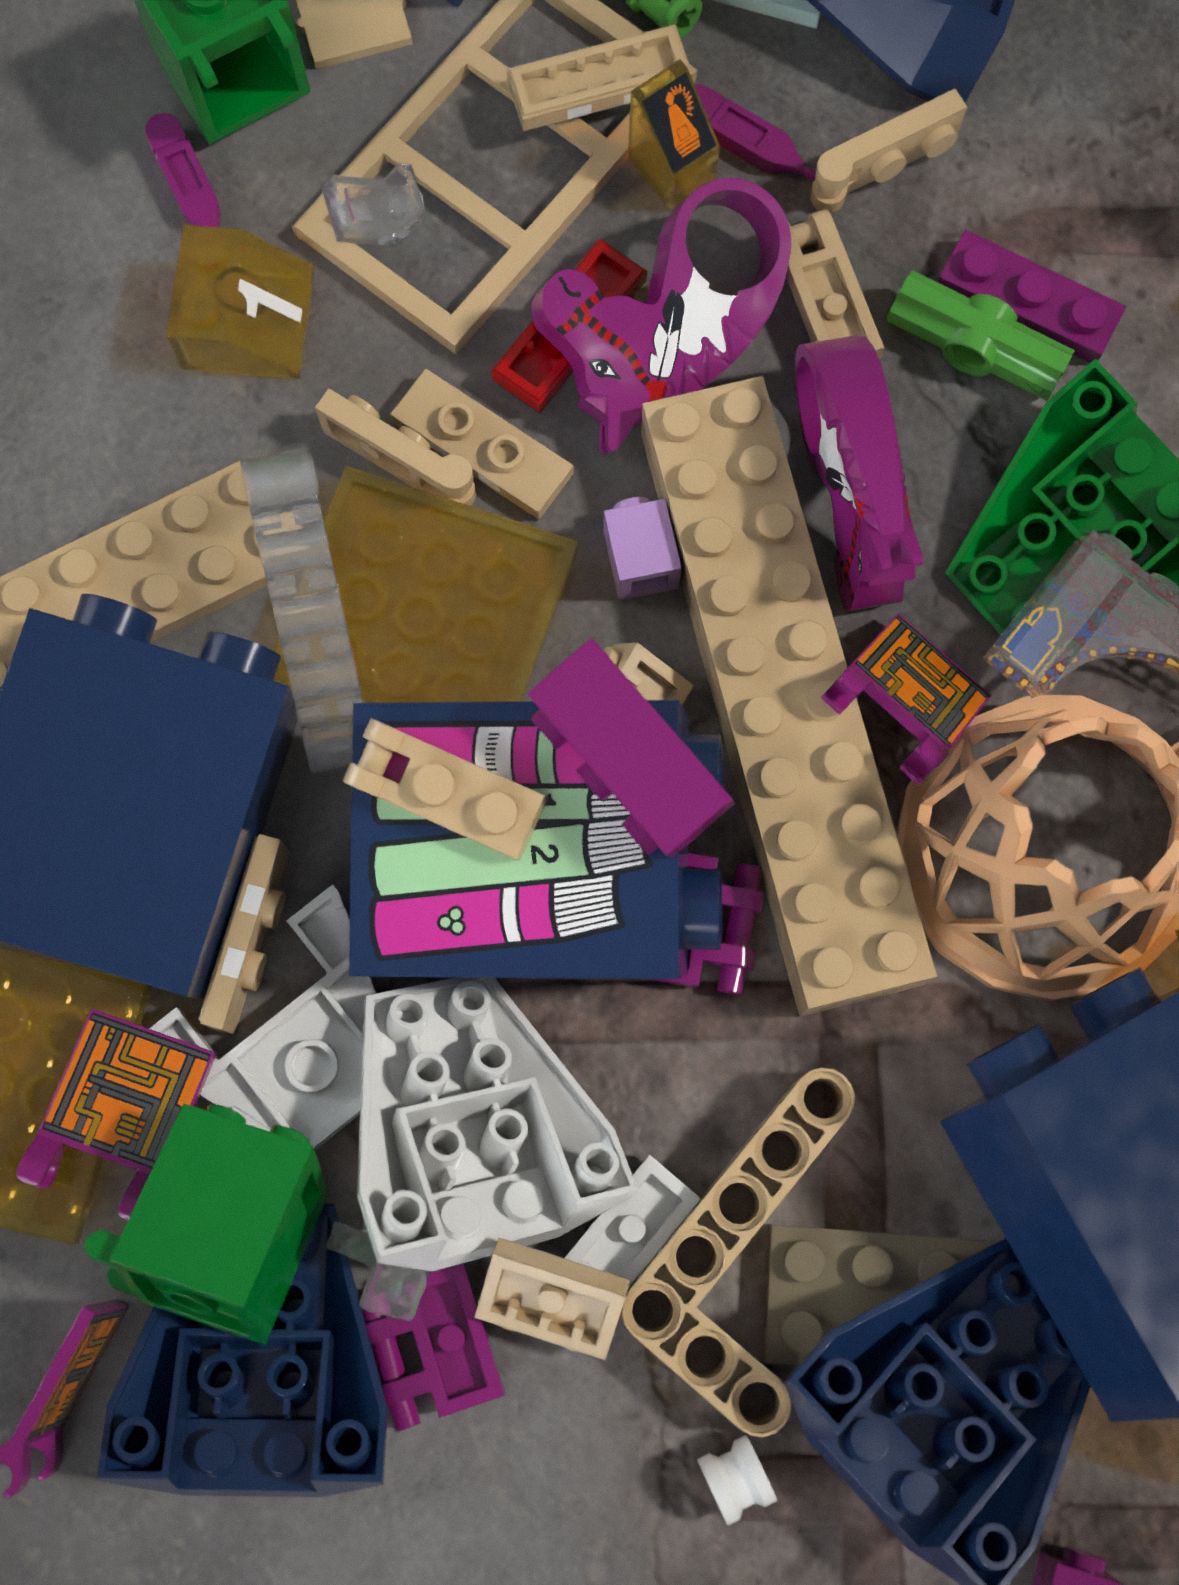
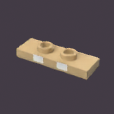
[506,24,693,131]
[390,368,574,520]
[198,834,291,1035]

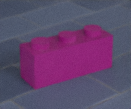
[527,637,735,858]

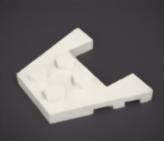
[149,884,376,1150]

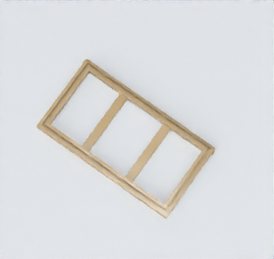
[292,0,697,355]

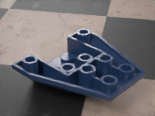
[807,0,1015,103]
[97,1204,388,1497]
[784,1238,1091,1585]

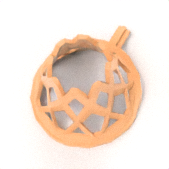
[896,694,1179,1001]

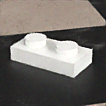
[565,1155,701,1288]

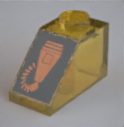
[628,59,720,210]

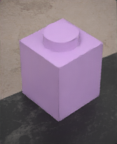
[603,497,682,601]

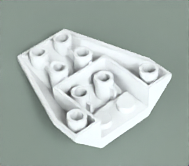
[357,977,638,1271]

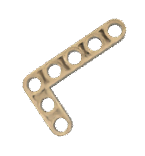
[621,1068,855,1437]

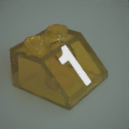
[166,224,315,379]

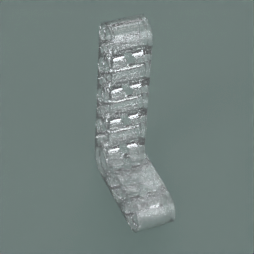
[240,440,364,774]

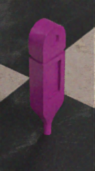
[692,84,816,182]
[145,112,226,254]

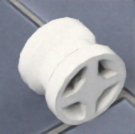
[697,1435,777,1526]

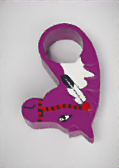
[532,178,791,456]
[795,334,924,611]

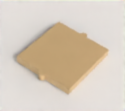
[296,0,413,69]

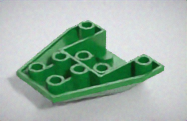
[945,358,1179,658]

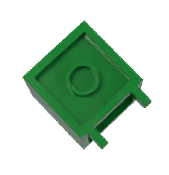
[134,0,311,145]
[84,1103,329,1345]

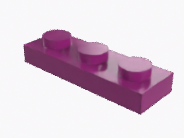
[938,229,1127,363]

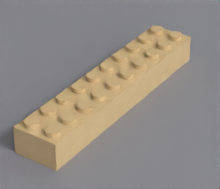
[641,376,937,1017]

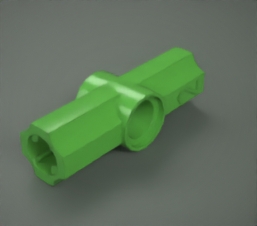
[886,270,1075,401]

